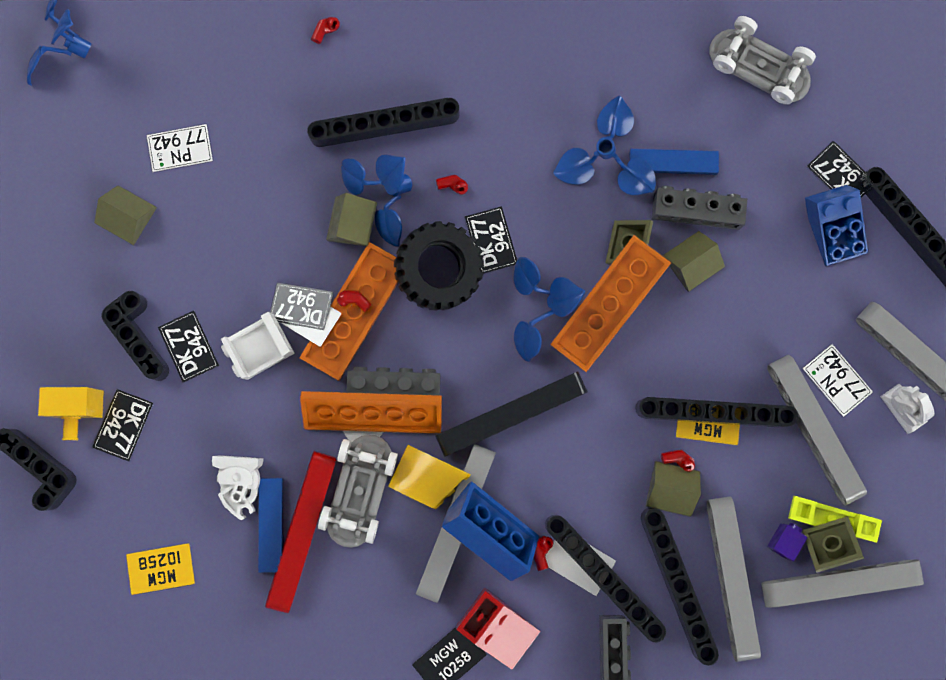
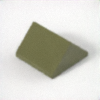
[94,185,157,245]
[326,193,377,246]
[605,220,653,265]
[663,231,725,292]
[645,461,701,517]
[802,516,864,572]

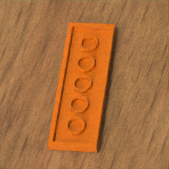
[550,235,672,372]
[300,242,399,381]
[300,391,442,434]

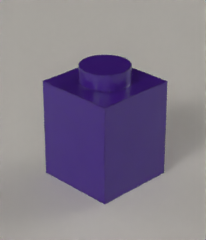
[767,522,808,561]

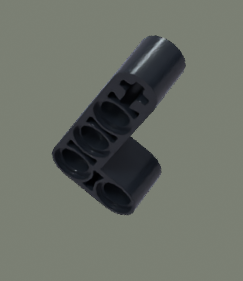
[101,291,169,381]
[0,428,77,511]

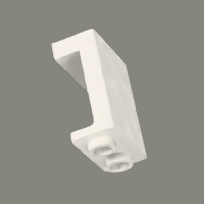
[221,312,295,380]

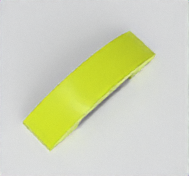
[788,496,882,543]

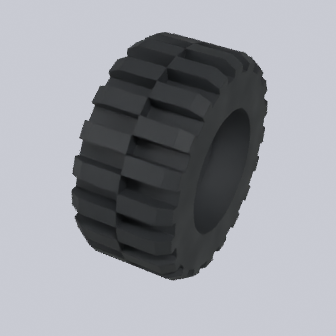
[394,221,484,311]

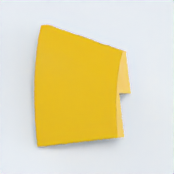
[388,445,471,509]

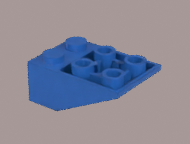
[805,185,868,266]

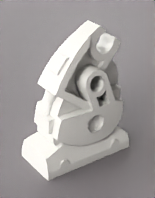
[880,384,934,434]
[212,455,264,520]

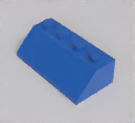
[442,482,539,581]

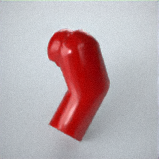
[311,17,340,44]
[436,175,468,195]
[337,290,372,312]
[661,450,695,472]
[534,536,554,571]

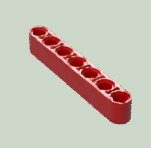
[265,451,336,613]

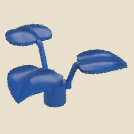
[27,0,91,86]
[553,96,656,195]
[341,154,412,247]
[514,257,586,362]

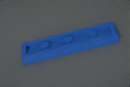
[629,149,719,175]
[258,478,283,573]

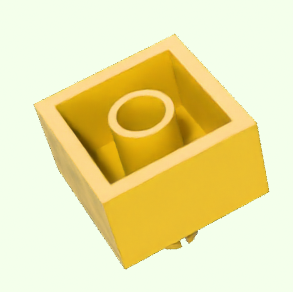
[38,387,104,440]

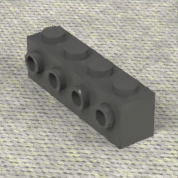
[651,186,748,230]
[346,367,441,396]
[599,615,631,680]

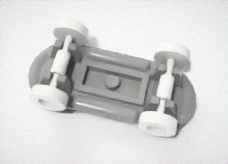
[709,16,816,104]
[318,435,398,548]

